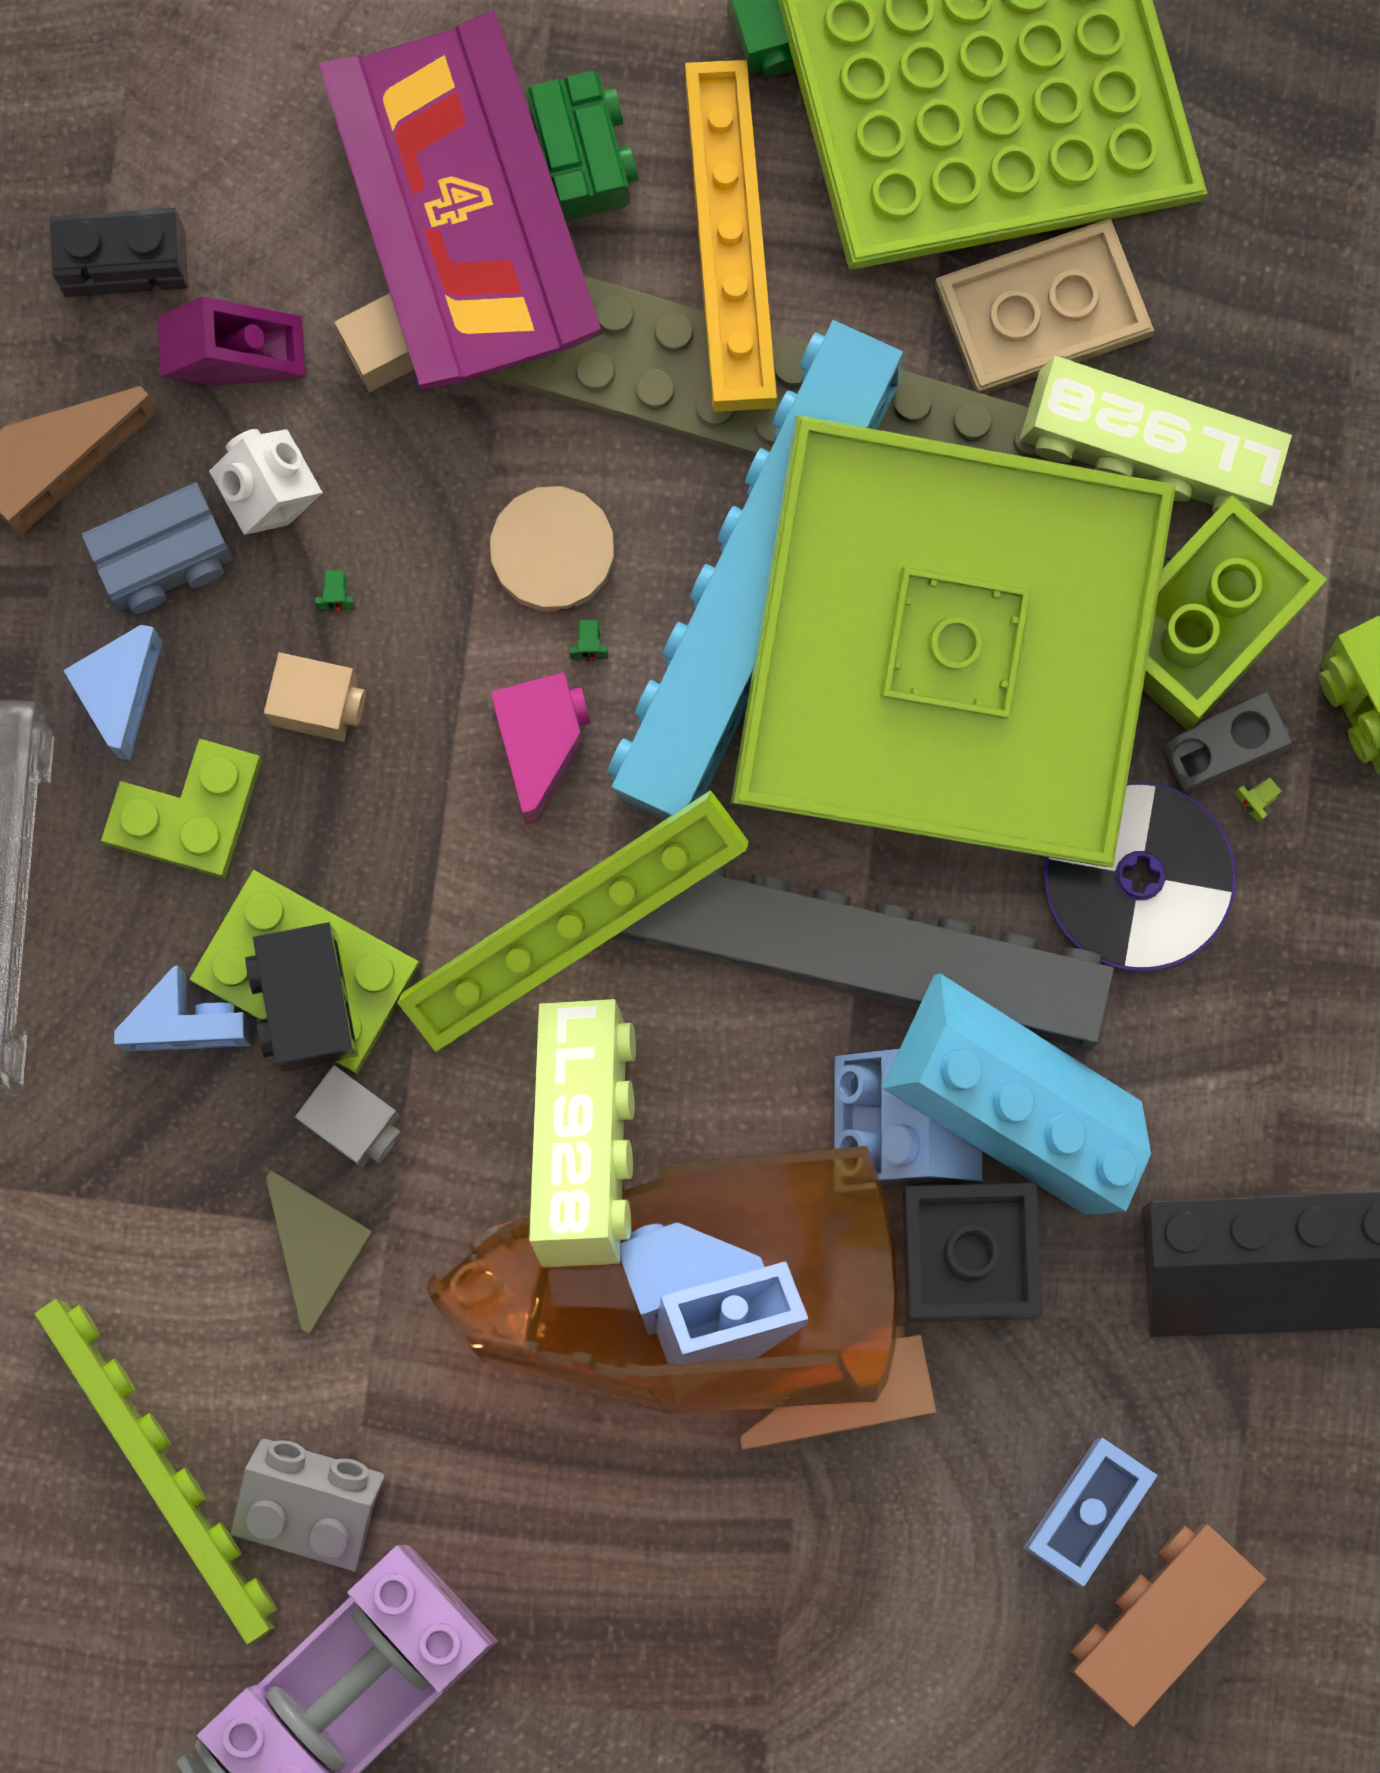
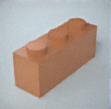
[1069,1524,1266,1727]

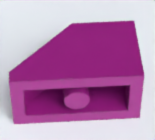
[157,296,306,386]

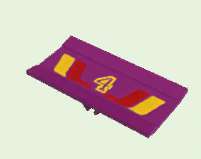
[318,10,602,390]

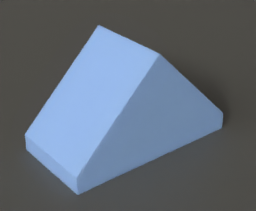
[63,625,163,761]

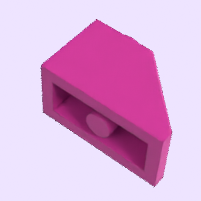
[490,672,591,824]

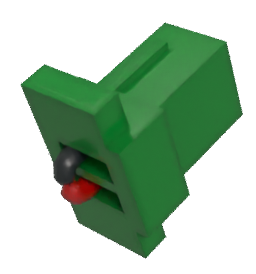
[315,570,355,612]
[570,620,608,661]

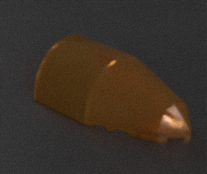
[426,1146,898,1415]

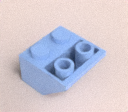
[834,1049,982,1185]

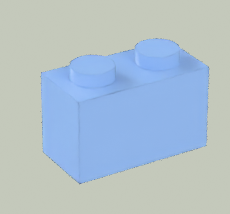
[1023,1437,1158,1587]

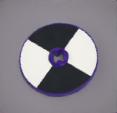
[1044,782,1236,972]

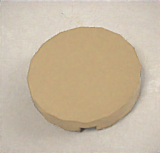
[490,486,615,612]

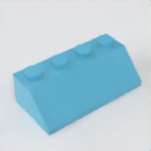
[882,973,1151,1215]

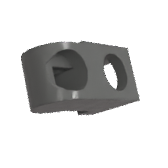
[1161,691,1292,793]

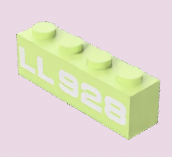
[1019,356,1292,517]
[529,999,636,1268]

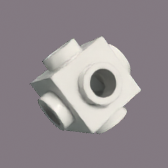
[209,429,323,535]

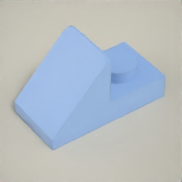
[114,965,251,1052]

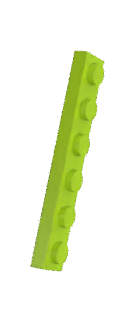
[397,790,749,1052]
[34,1299,277,1645]

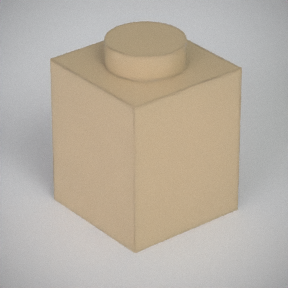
[334,293,414,393]
[264,652,366,742]

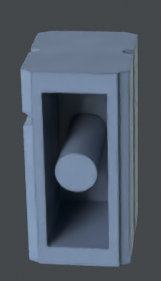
[81,482,234,614]

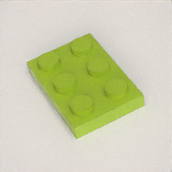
[189,870,420,1075]

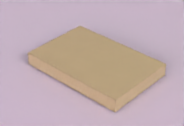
[935,218,1154,395]

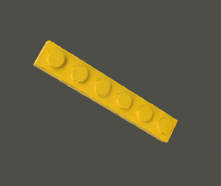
[684,60,777,412]

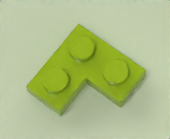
[101,738,263,879]

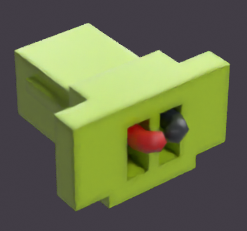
[1234,777,1282,823]

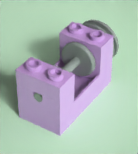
[177,1545,498,1773]

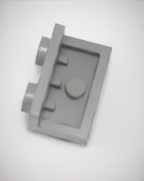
[230,1439,384,1571]

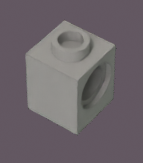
[295,1065,401,1168]

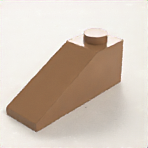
[0,386,158,537]
[740,1325,936,1451]

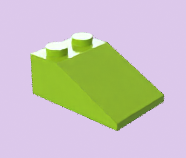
[1143,495,1328,731]

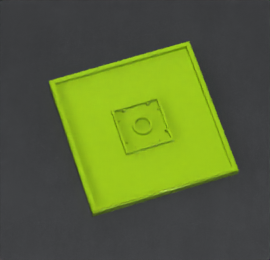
[731,415,1176,867]

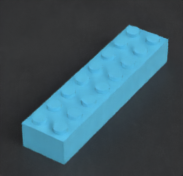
[607,320,903,820]

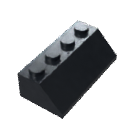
[1142,1192,1380,1337]

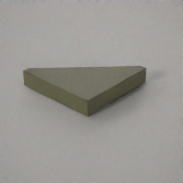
[266,1170,374,1335]

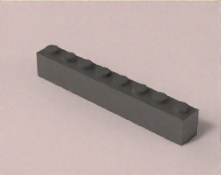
[610,851,1114,1050]

